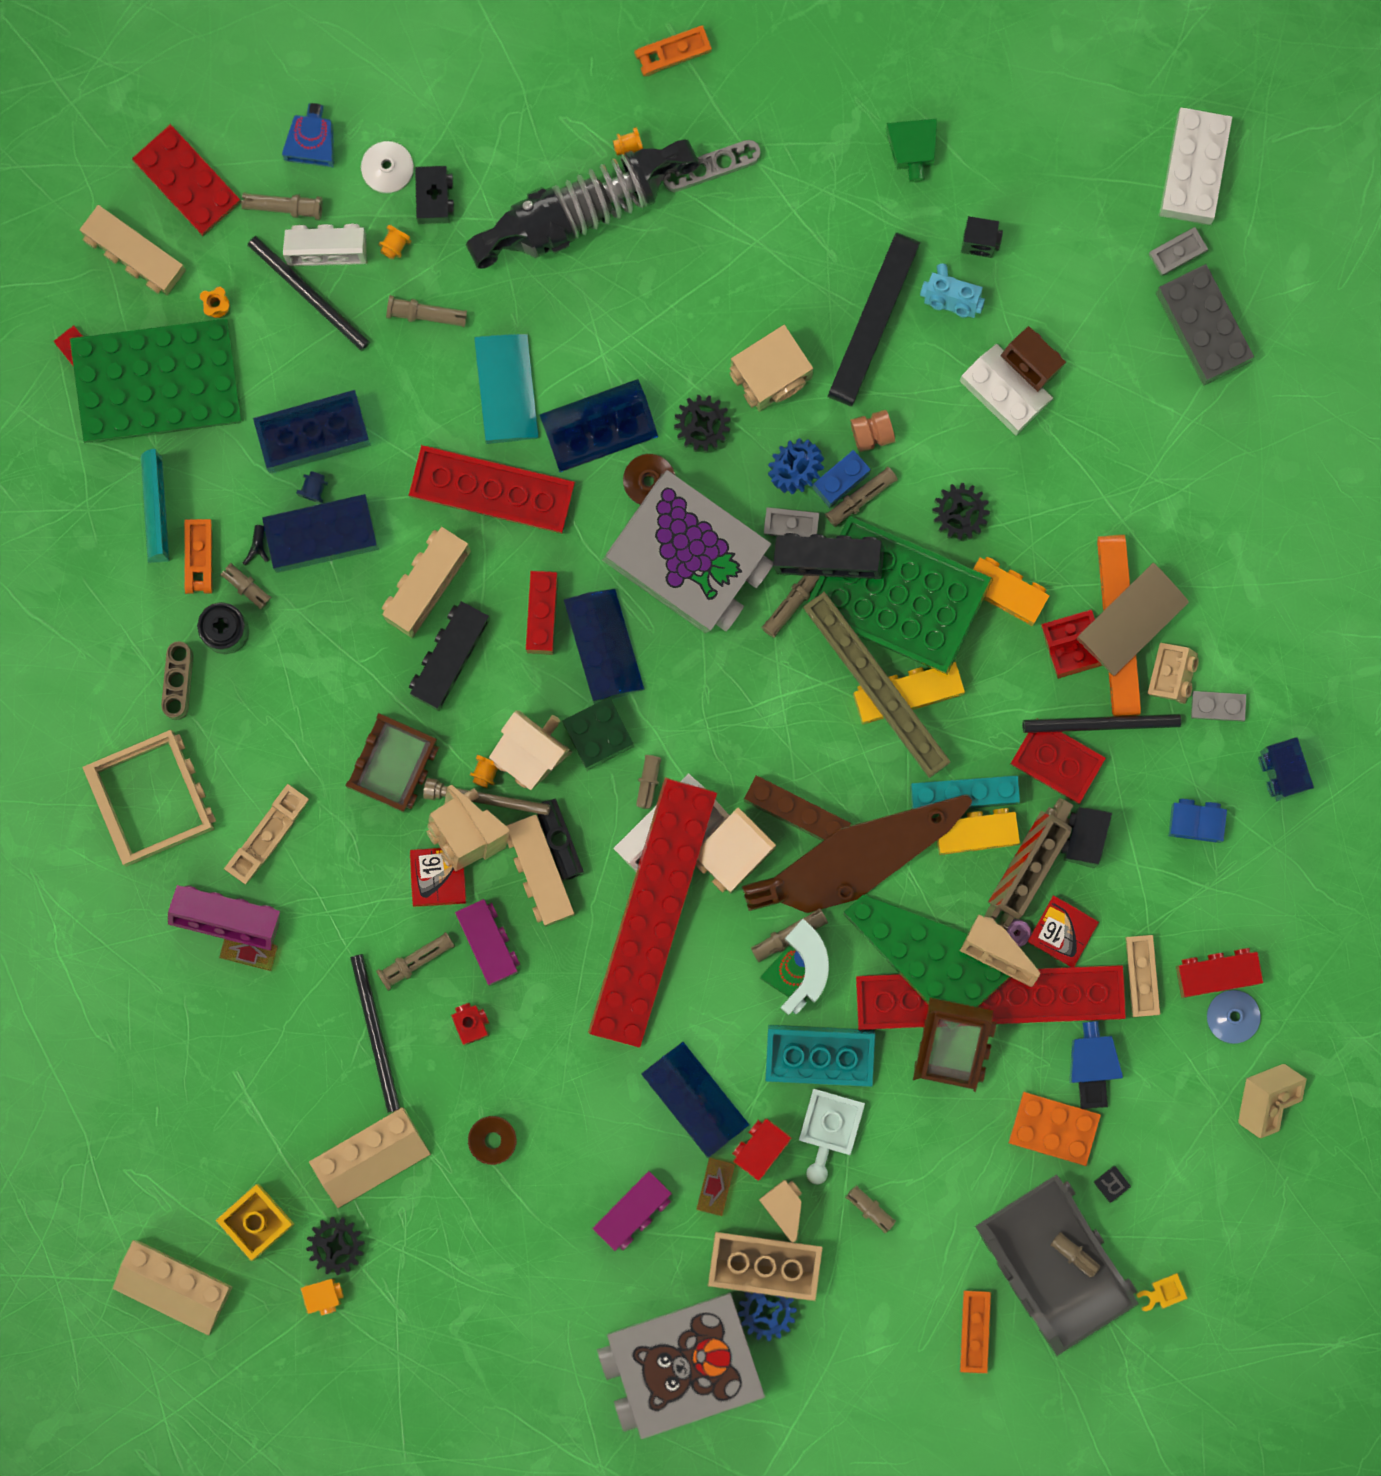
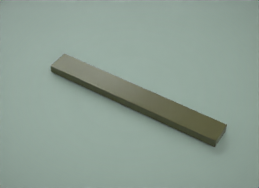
[803,592,951,778]

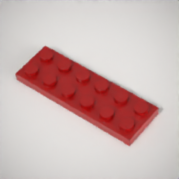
[408,445,575,534]

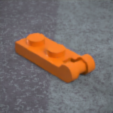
[634,25,712,77]
[185,519,213,594]

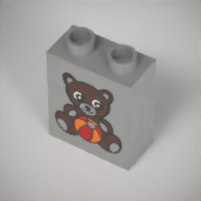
[597,1292,765,1439]

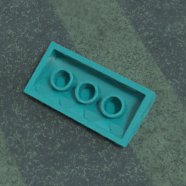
[474,334,539,444]
[141,449,169,563]
[766,1025,875,1087]

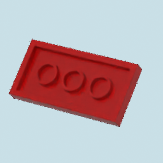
[132,124,241,237]

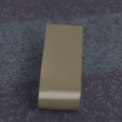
[161,641,193,720]

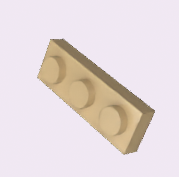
[1125,935,1160,1017]

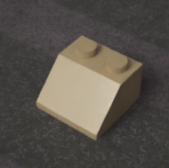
[759,1180,802,1243]

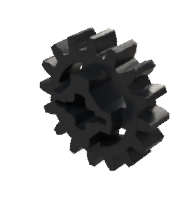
[674,395,731,453]
[932,483,990,541]
[306,1217,365,1275]

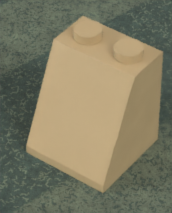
[695,808,776,894]

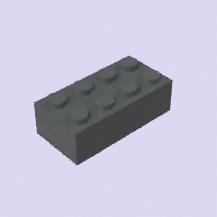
[1156,264,1254,386]

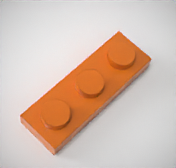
[960,1291,991,1373]

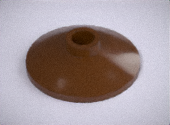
[623,454,675,505]

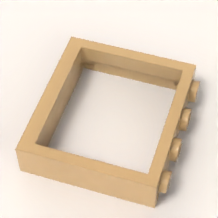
[82,730,216,867]

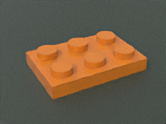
[1008,1092,1101,1166]

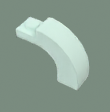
[781,919,829,1015]

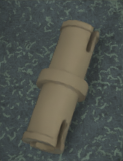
[220,563,271,610]
[845,1185,896,1233]

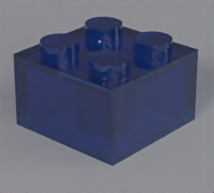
[1258,737,1314,802]

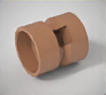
[850,410,895,452]

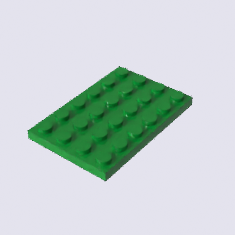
[70,318,241,443]
[807,516,993,675]

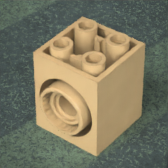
[729,324,813,412]

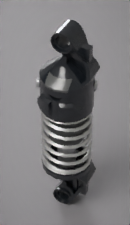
[466,139,700,269]

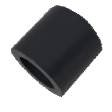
[197,602,249,655]

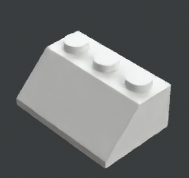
[283,224,367,266]
[960,344,1053,436]

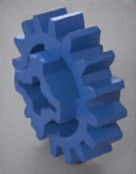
[768,438,824,494]
[738,1291,796,1341]

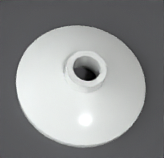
[361,141,413,193]

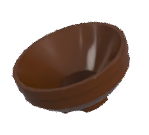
[468,1116,517,1165]

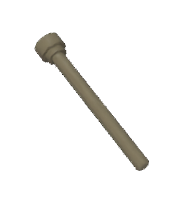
[423,778,550,815]

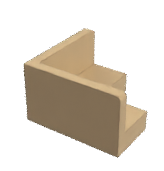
[1238,1064,1307,1139]

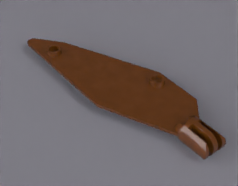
[742,795,972,913]

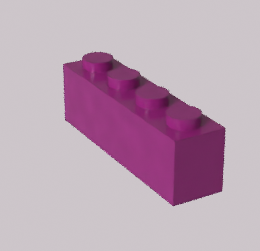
[168,885,280,951]

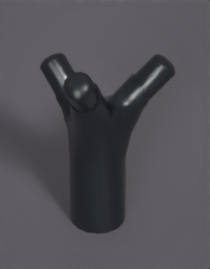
[242,525,269,566]

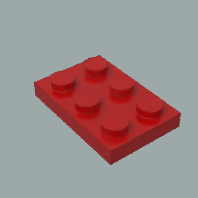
[1010,718,1106,804]

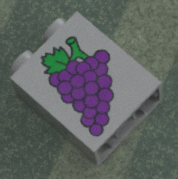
[602,470,773,633]

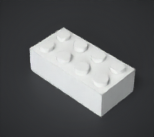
[1159,107,1232,225]

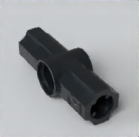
[537,798,584,881]

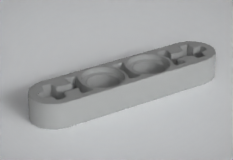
[663,140,760,192]

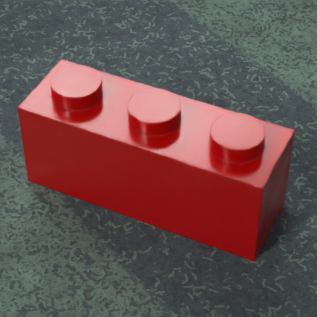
[526,571,558,655]
[1176,948,1263,998]

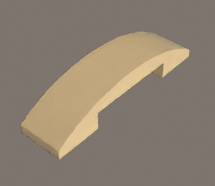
[224,784,309,885]

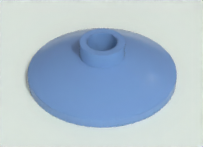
[1207,990,1260,1044]

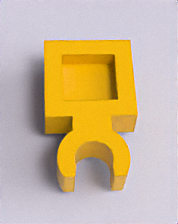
[1136,1273,1187,1311]

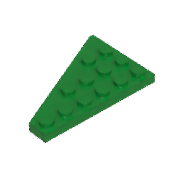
[844,895,1011,1030]

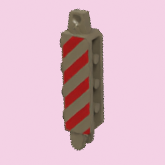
[984,798,1073,930]

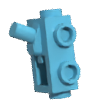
[920,264,985,318]

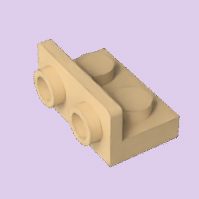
[1148,643,1199,704]

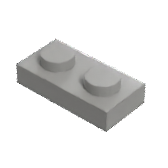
[1149,227,1208,277]
[764,508,819,537]
[1191,691,1246,722]

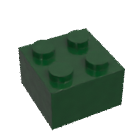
[562,697,634,770]

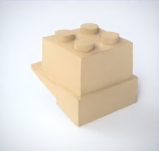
[489,710,572,790]
[427,785,510,871]

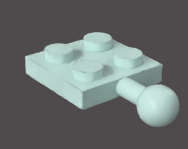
[799,1089,865,1184]

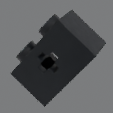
[415,166,454,224]

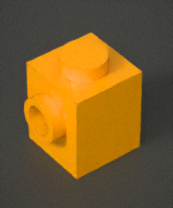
[301,1278,344,1316]

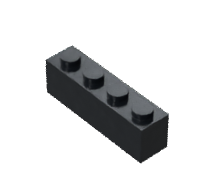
[773,533,885,579]
[409,601,490,711]

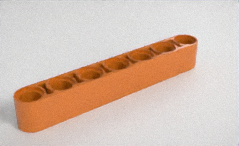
[1097,534,1141,717]

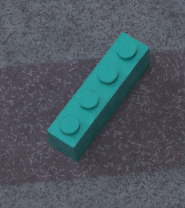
[910,776,1020,809]

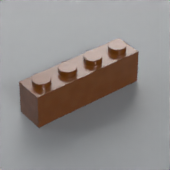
[744,775,851,841]

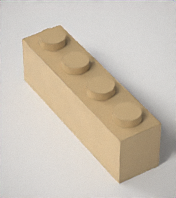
[80,205,186,295]
[506,815,575,927]

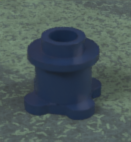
[296,471,328,504]

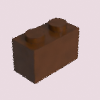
[1000,326,1066,392]

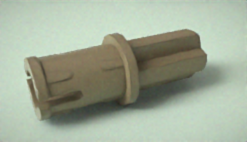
[636,755,662,809]
[1050,1232,1100,1278]

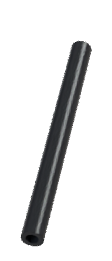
[247,236,370,351]
[1022,714,1181,733]
[350,954,400,1113]

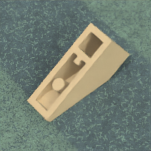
[960,915,1040,987]

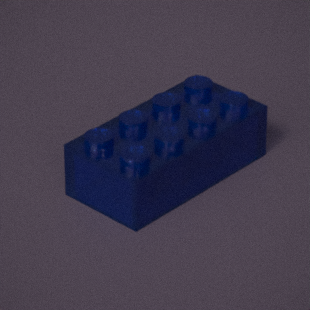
[253,390,371,473]
[262,494,379,573]

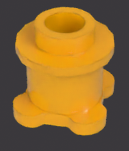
[613,127,643,156]
[378,225,412,259]
[200,287,230,318]
[470,755,499,788]

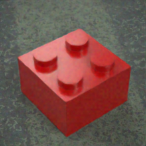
[732,1119,792,1181]

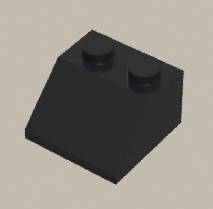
[1061,807,1112,868]

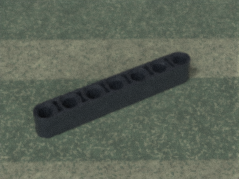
[828,232,920,407]

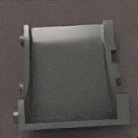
[975,1174,1138,1356]

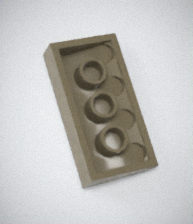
[1076,562,1189,676]

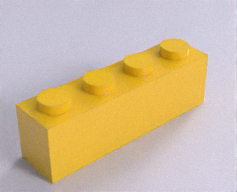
[853,662,965,725]

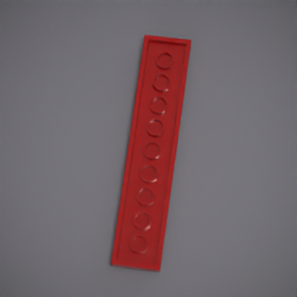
[588,777,717,1048]
[856,965,1126,1030]

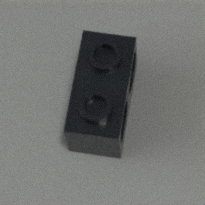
[961,216,1003,258]

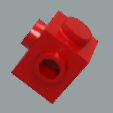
[451,1003,489,1045]

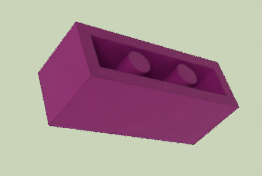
[455,899,520,986]
[592,1171,672,1251]

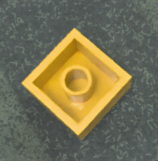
[216,1184,295,1261]

